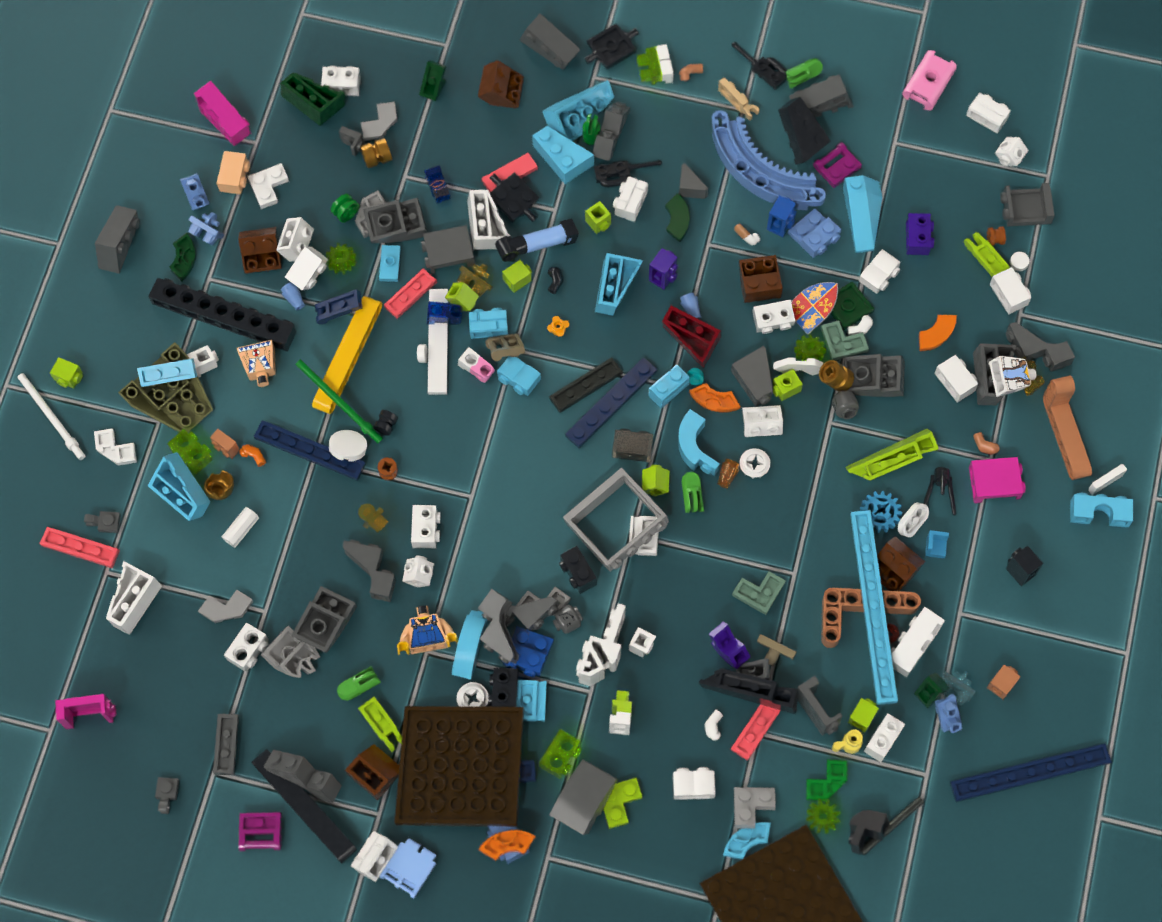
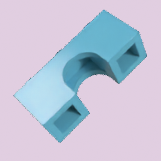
[1070,493,1133,528]

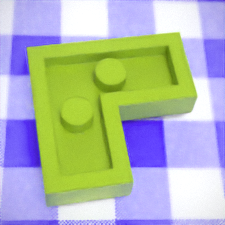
[603,778,642,829]

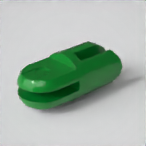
[582,114,600,145]

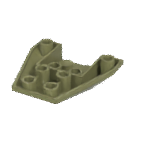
[118,342,213,435]

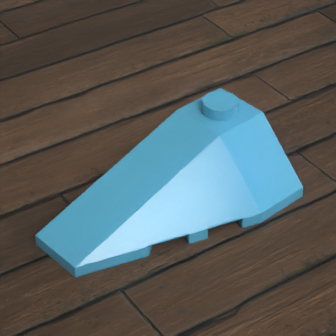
[542,80,614,141]
[843,175,882,253]

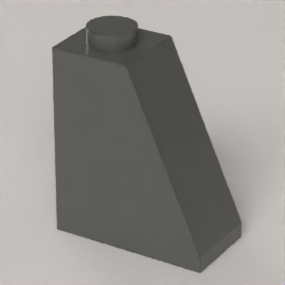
[731,346,773,407]

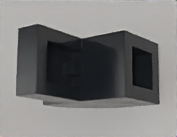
[849,810,889,854]

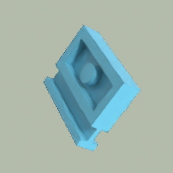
[516,680,547,722]

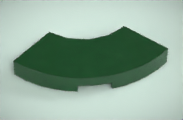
[665,193,690,242]
[169,233,196,282]

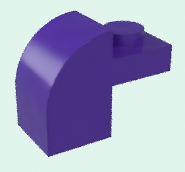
[709,621,750,669]

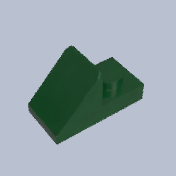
[419,60,446,101]
[914,673,949,708]

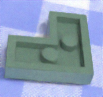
[821,321,869,361]
[732,571,786,615]

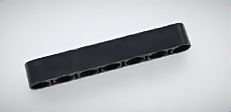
[251,749,357,864]

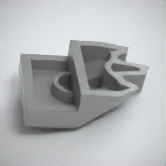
[261,626,320,678]

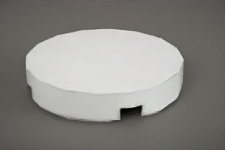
[329,430,367,461]

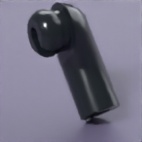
[548,267,563,294]

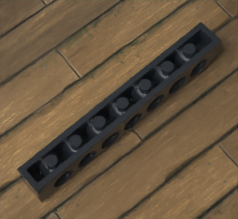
[148,277,297,352]

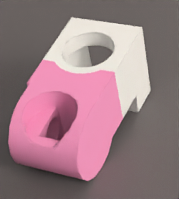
[458,347,495,383]

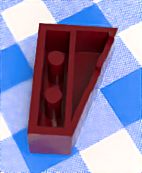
[662,305,721,369]

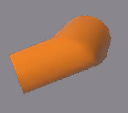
[239,444,266,467]

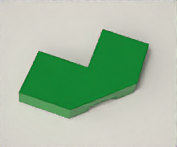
[806,760,847,801]

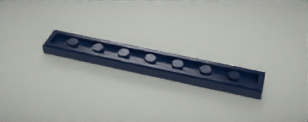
[950,743,1112,802]

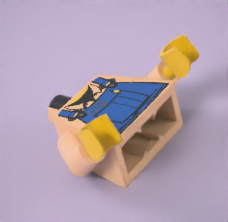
[397,606,458,655]

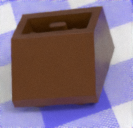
[478,60,524,108]
[238,227,282,273]
[739,255,783,303]
[877,536,925,591]
[345,744,399,801]

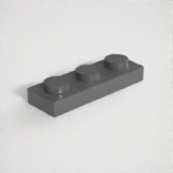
[213,714,239,775]

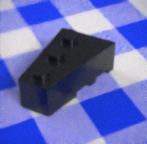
[778,97,831,165]

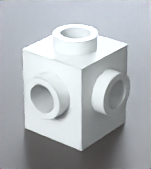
[995,137,1028,166]
[402,556,434,587]

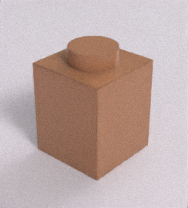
[987,665,1020,699]

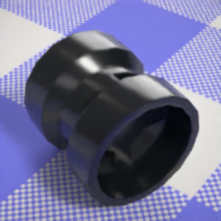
[373,410,398,436]

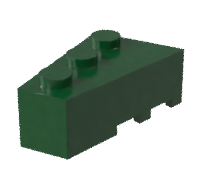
[280,72,345,126]

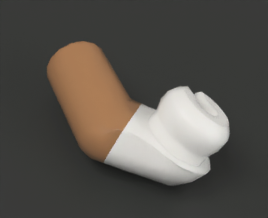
[734,224,760,245]

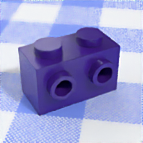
[906,213,934,255]
[649,248,678,290]

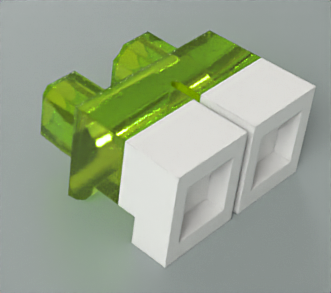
[636,44,673,85]

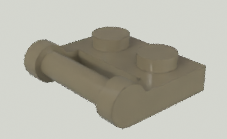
[485,333,525,361]

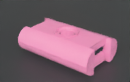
[902,50,957,110]

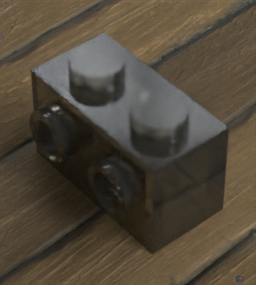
[612,428,653,462]

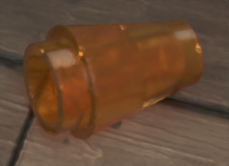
[717,459,740,489]

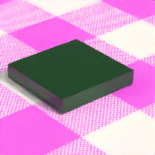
[830,281,874,331]

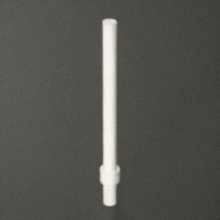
[18,373,86,460]

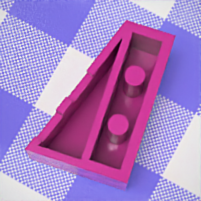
[194,81,251,146]

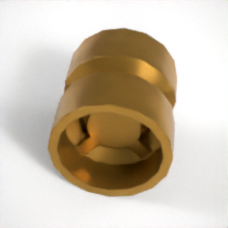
[360,138,392,169]
[819,360,854,391]

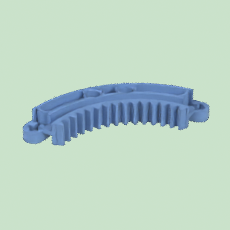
[712,110,826,210]

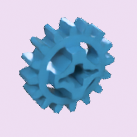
[859,491,902,533]

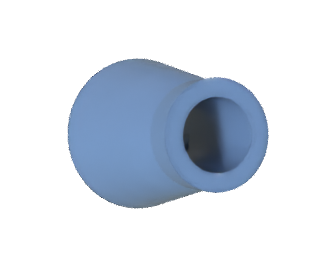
[281,282,305,311]
[680,293,702,319]

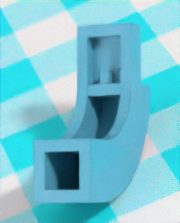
[678,409,720,476]
[452,610,489,679]

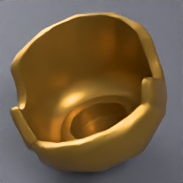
[204,470,234,500]

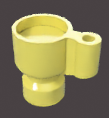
[832,730,863,754]

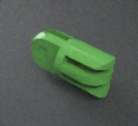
[785,58,823,88]
[681,471,704,513]
[337,666,381,701]

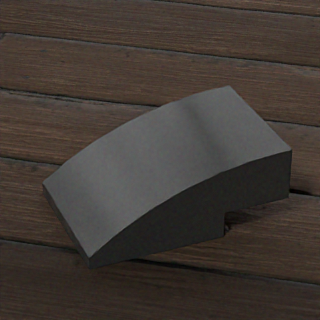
[363,198,427,243]
[844,354,905,397]
[291,586,357,653]
[549,760,618,835]

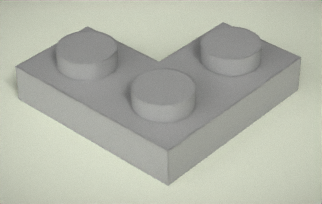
[734,787,775,829]

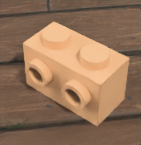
[217,151,250,194]

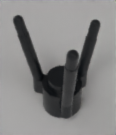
[923,467,956,515]

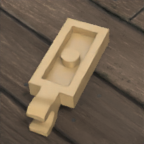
[718,77,759,120]

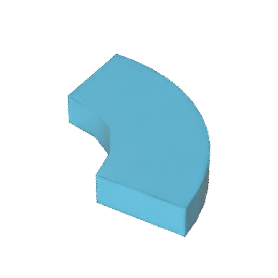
[723,822,771,860]

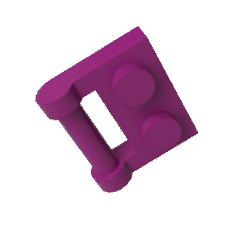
[813,142,862,188]
[239,812,281,851]

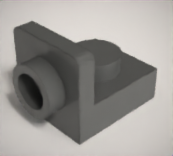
[339,126,364,156]

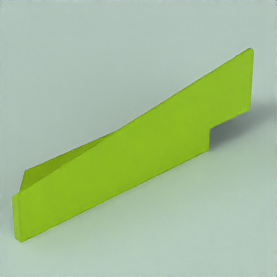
[845,429,939,480]

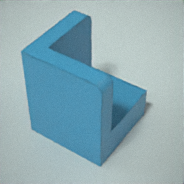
[925,530,949,558]

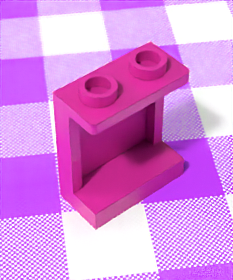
[969,457,1026,503]
[55,694,116,729]

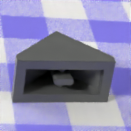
[679,163,708,199]
[736,659,769,680]

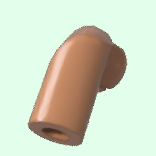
[679,64,703,81]
[973,432,1000,455]

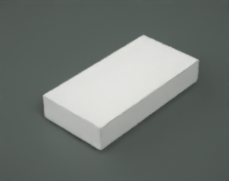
[1088,464,1127,495]

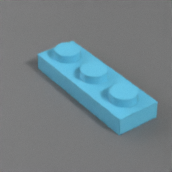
[137,358,197,387]

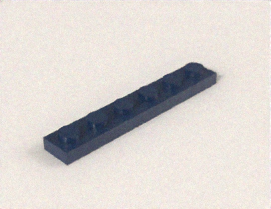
[565,357,657,448]
[254,420,366,481]

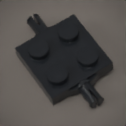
[584,23,639,70]
[489,172,540,223]

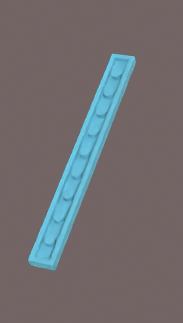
[850,510,898,705]

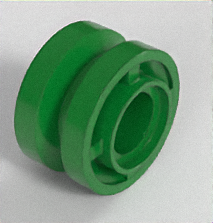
[330,194,360,223]

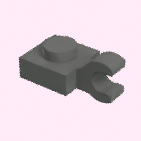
[84,511,120,533]
[155,777,179,814]

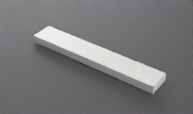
[428,289,448,395]

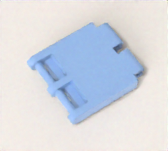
[379,838,436,899]

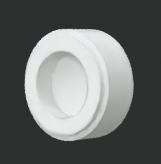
[1010,252,1029,271]
[417,344,428,363]

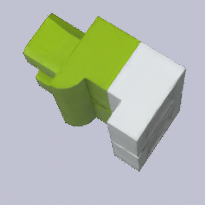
[609,690,632,735]

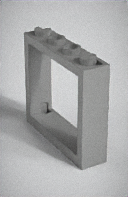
[563,467,669,572]

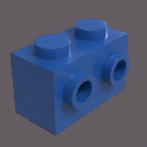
[767,195,797,237]

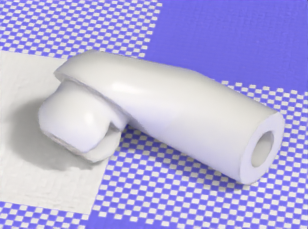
[848,315,873,335]
[705,710,723,741]

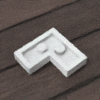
[248,163,289,209]

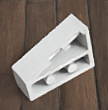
[467,190,510,250]
[106,561,162,635]
[891,607,945,678]

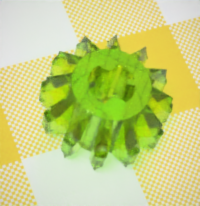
[326,242,357,275]
[794,334,826,361]
[806,799,841,834]

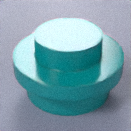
[686,368,704,385]

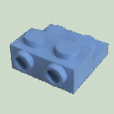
[788,209,841,258]

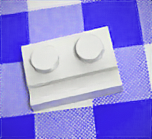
[629,516,659,556]

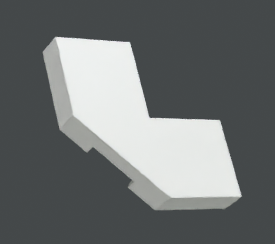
[774,358,824,376]
[94,428,137,466]

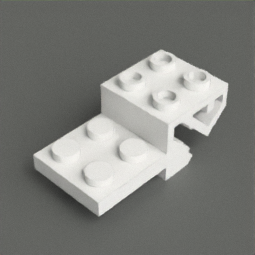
[576,604,625,686]

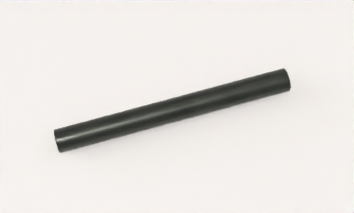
[861,797,924,855]

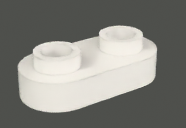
[898,502,929,537]

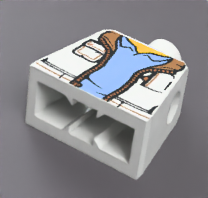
[989,356,1036,397]

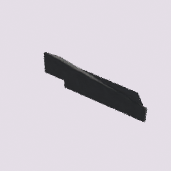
[699,668,798,714]

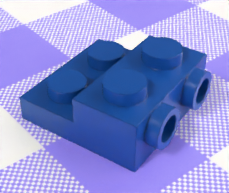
[503,626,554,677]

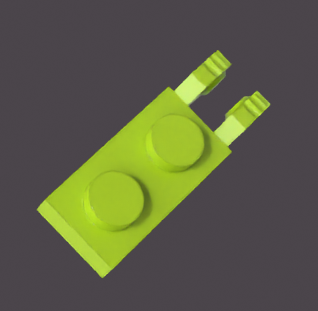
[964,232,1010,277]
[358,697,402,752]

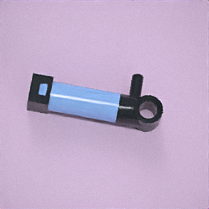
[495,218,579,262]

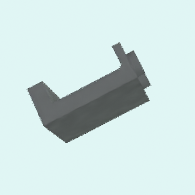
[1000,183,1055,227]
[421,225,475,274]
[798,676,843,736]

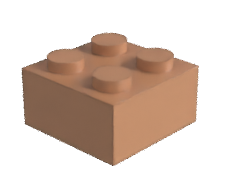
[210,429,239,459]

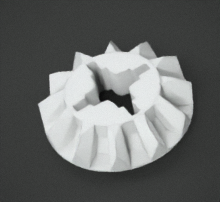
[740,449,770,479]
[457,682,488,707]

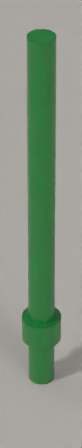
[295,359,383,443]

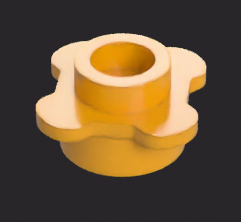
[547,316,569,337]

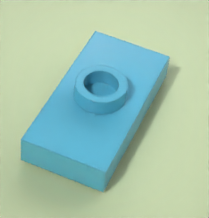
[379,245,401,282]

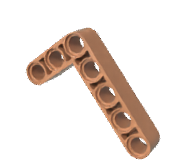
[1043,375,1092,480]
[821,588,921,648]

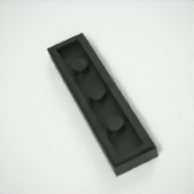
[549,357,622,413]

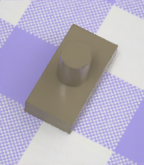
[757,634,796,667]

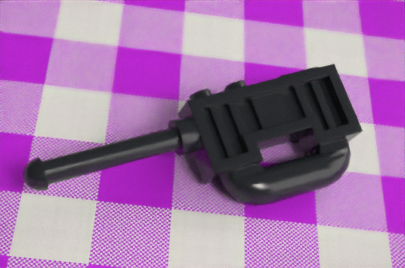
[732,42,787,90]
[594,160,662,187]

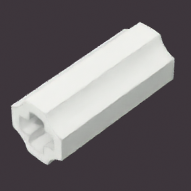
[221,507,259,548]

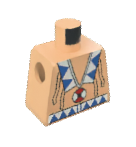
[237,340,276,387]

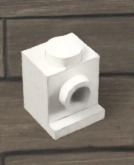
[187,345,219,378]
[629,627,656,658]

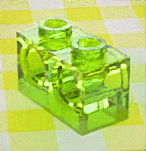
[167,429,213,475]
[539,729,582,779]

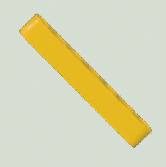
[312,296,382,414]

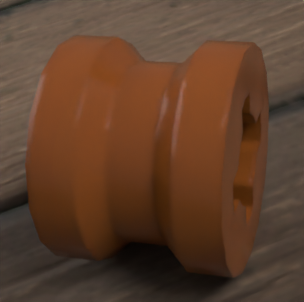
[987,226,1006,246]
[377,457,398,481]

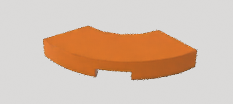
[919,315,957,351]
[689,383,740,412]
[479,830,536,861]

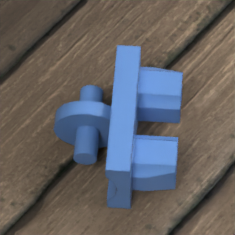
[180,173,210,210]
[188,212,225,246]
[935,694,962,733]

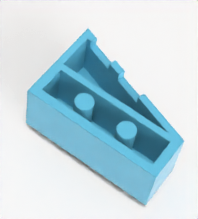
[532,126,594,184]
[595,253,643,316]
[148,452,211,521]

